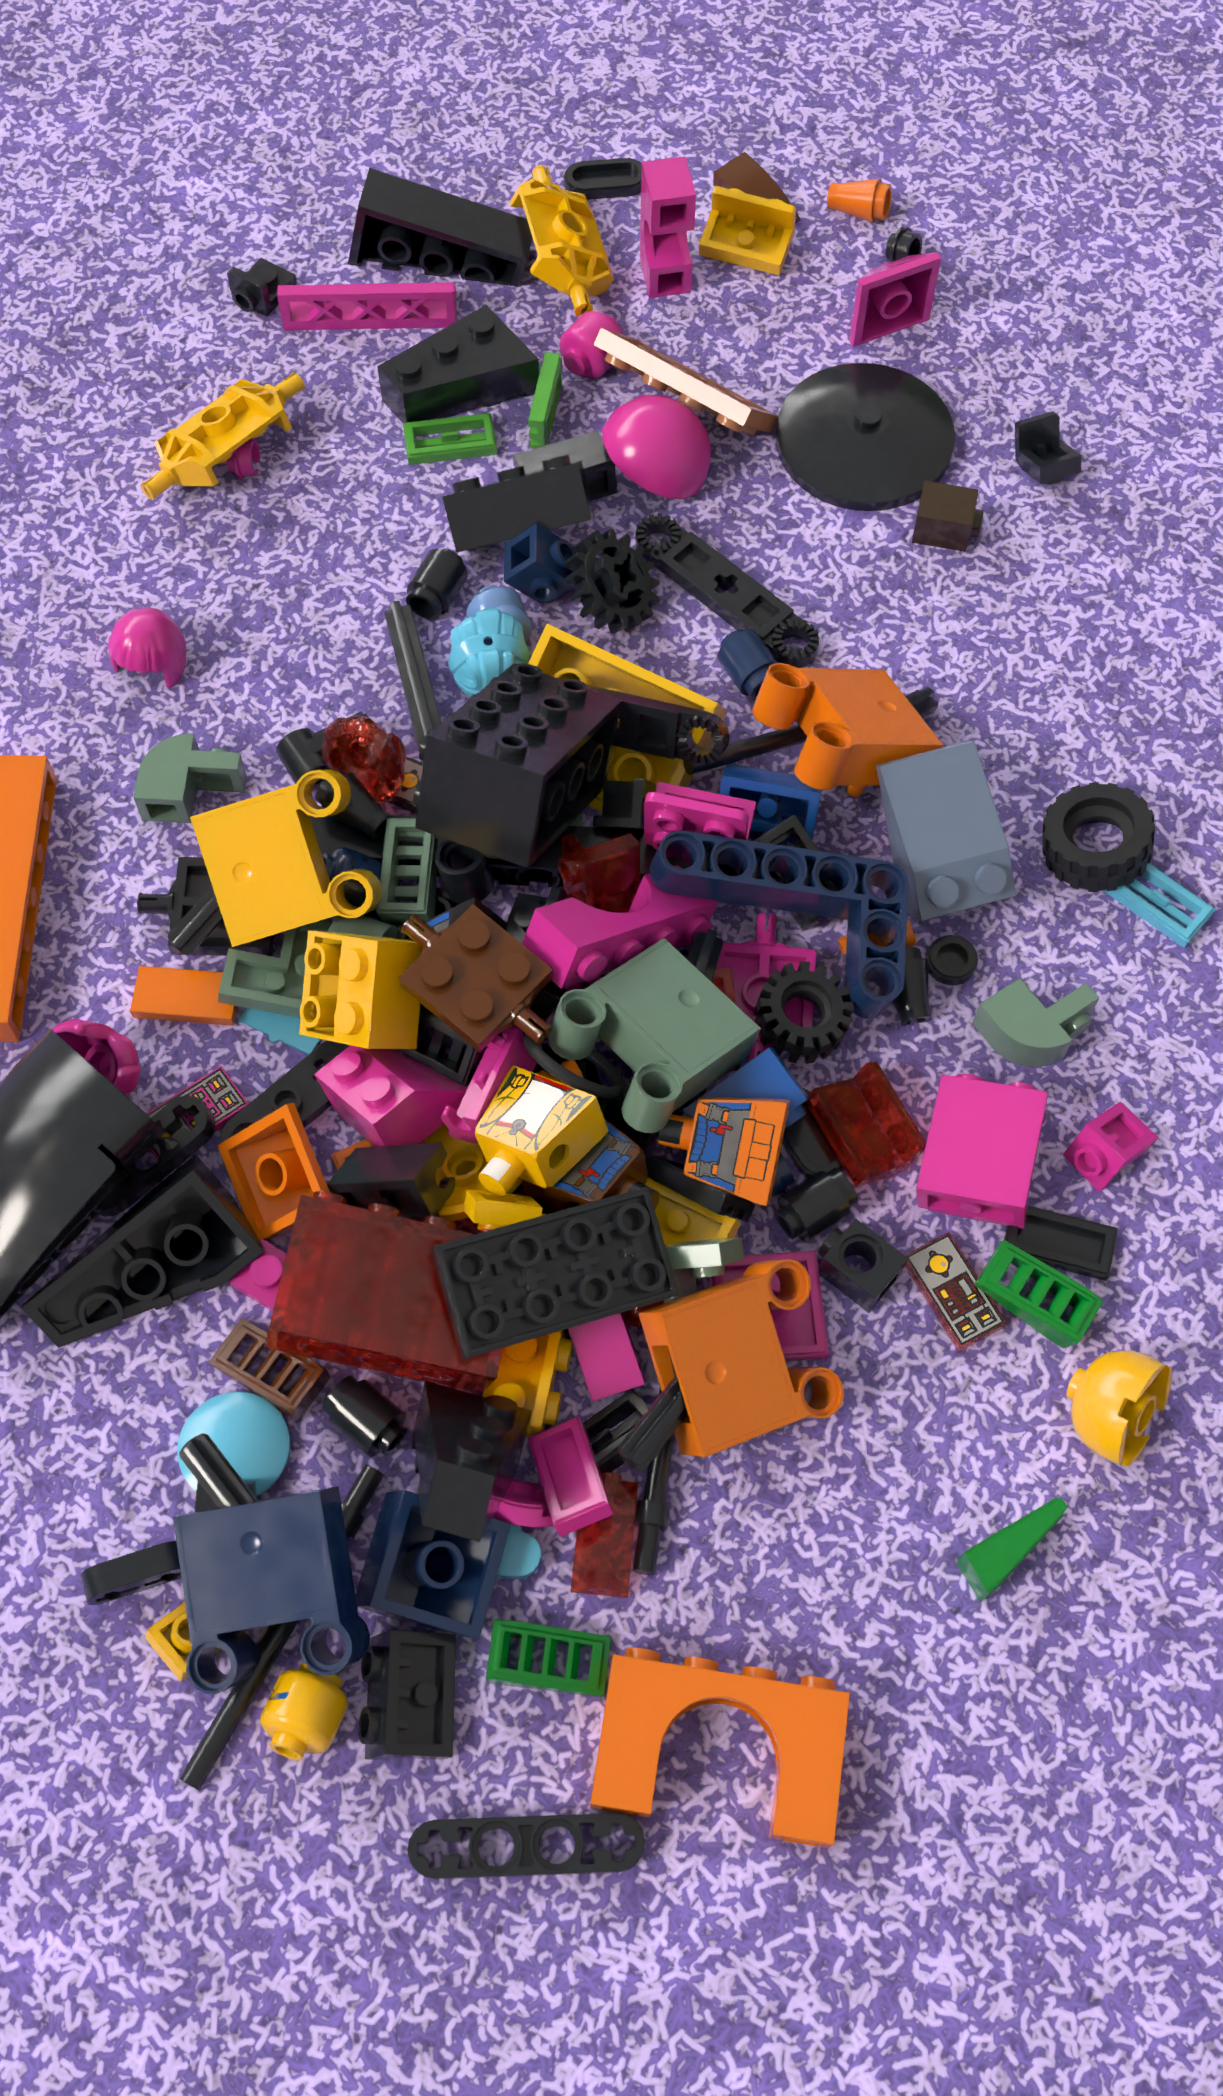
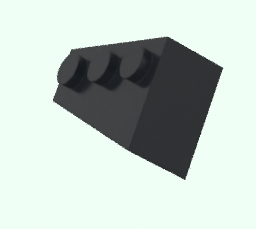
[377,305,539,423]

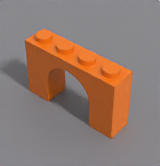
[590,1647,850,1848]

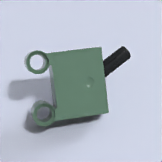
[547,929,761,1133]

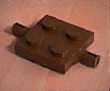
[399,904,553,1053]

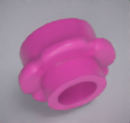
[226,439,260,480]

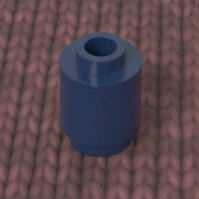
[717,630,778,701]

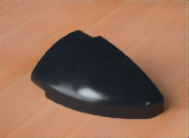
[0,1028,166,1319]

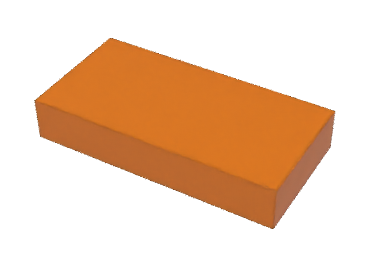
[130,966,237,1026]

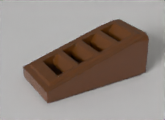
[208,1318,331,1422]

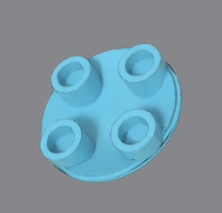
[177,1392,290,1497]

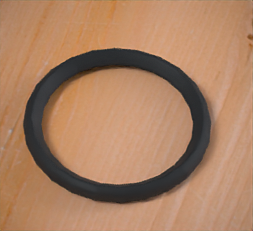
[523,1034,625,1098]

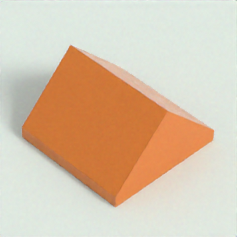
[217,1103,334,1240]

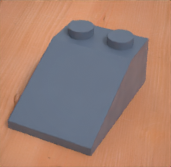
[876,740,1016,921]

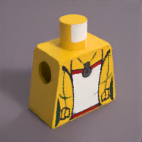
[475,1065,608,1197]

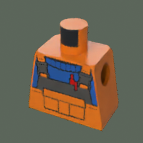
[658,1097,790,1206]

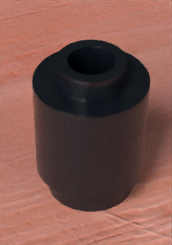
[406,549,468,620]
[775,1168,858,1243]
[322,1375,407,1457]

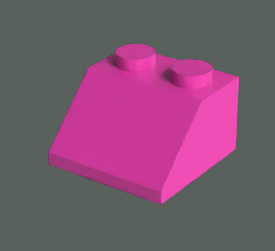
[314,1045,468,1147]

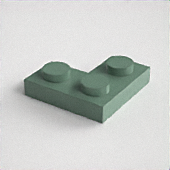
[218,920,332,1018]

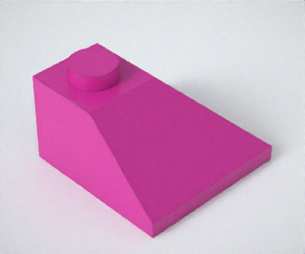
[849,252,941,347]

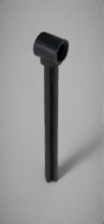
[384,601,494,904]

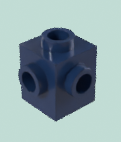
[504,523,574,603]

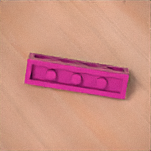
[277,282,457,331]

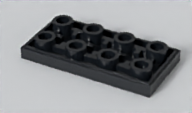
[430,1187,679,1360]

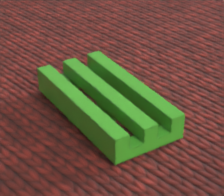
[528,352,563,448]
[403,413,497,465]

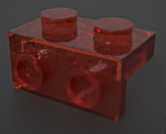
[558,833,640,913]

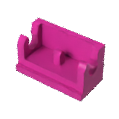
[441,1026,537,1144]

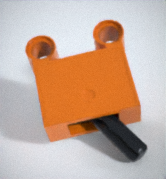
[752,663,943,798]
[618,1259,844,1471]

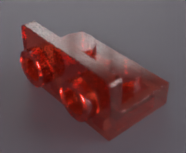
[805,1061,926,1187]

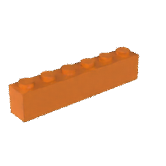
[0,755,57,1042]

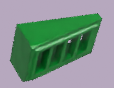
[974,1240,1103,1348]
[956,1497,1068,1602]
[486,1619,611,1698]

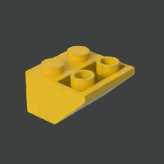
[299,930,423,1049]

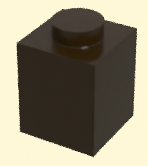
[912,480,984,552]

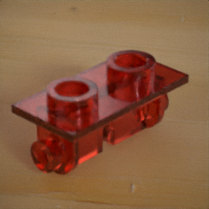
[571,1472,638,1598]

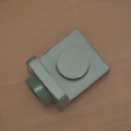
[664,1237,744,1303]

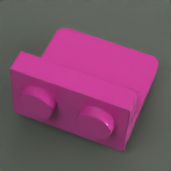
[644,782,756,865]

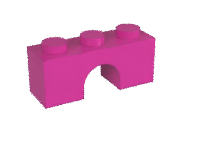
[640,156,696,298]

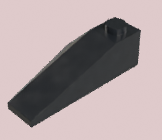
[21,1155,265,1348]

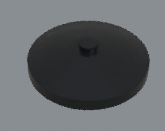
[776,363,955,511]

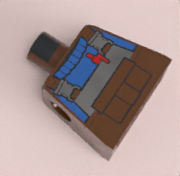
[522,1118,660,1213]

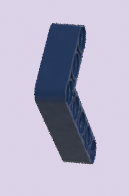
[649,831,908,1019]

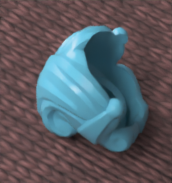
[448,608,530,698]

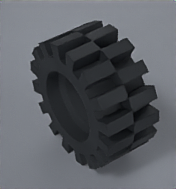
[754,961,854,1064]

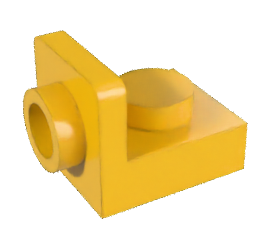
[464,1189,546,1232]

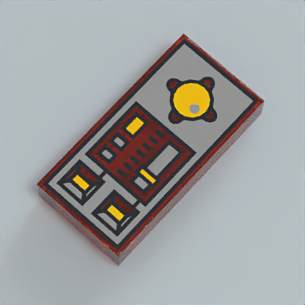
[904,1232,1007,1353]

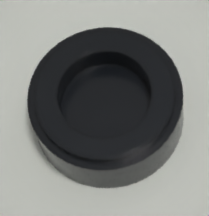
[926,935,978,986]

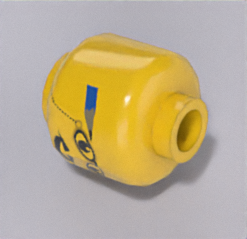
[260,1663,349,1761]

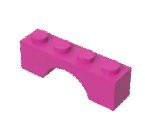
[522,865,719,989]

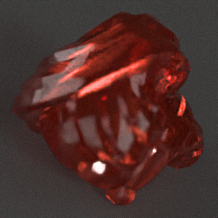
[322,715,406,805]

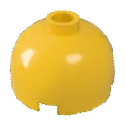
[1067,1350,1172,1467]

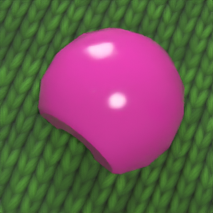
[602,395,711,499]

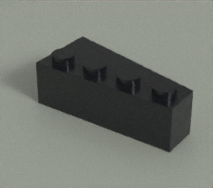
[347,168,533,287]

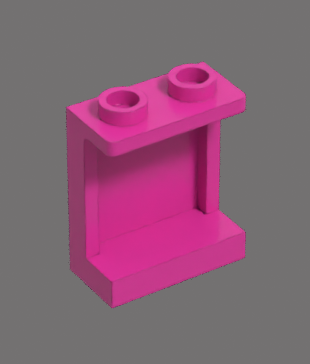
[916,1073,1048,1229]

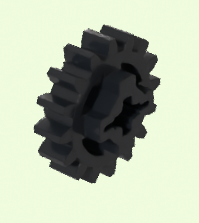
[564,529,660,634]

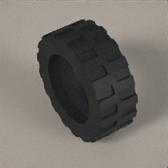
[1043,782,1155,892]

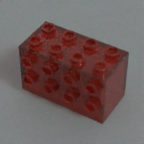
[264,1191,503,1394]

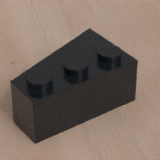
[412,1380,532,1542]

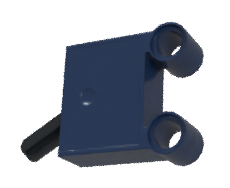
[173,1433,370,1694]

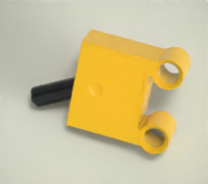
[168,770,382,955]

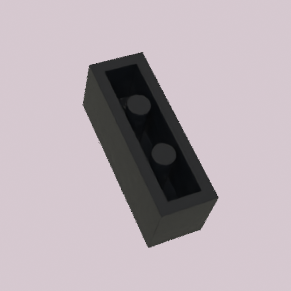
[442,454,595,552]

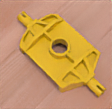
[510,165,614,317]
[140,372,305,501]

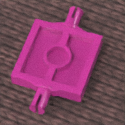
[712,913,816,1062]

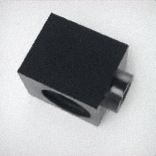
[818,1219,908,1313]

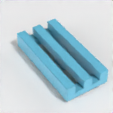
[1103,863,1216,948]

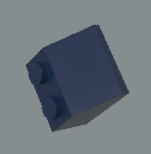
[355,1490,511,1640]

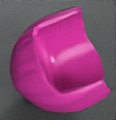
[108,607,186,688]

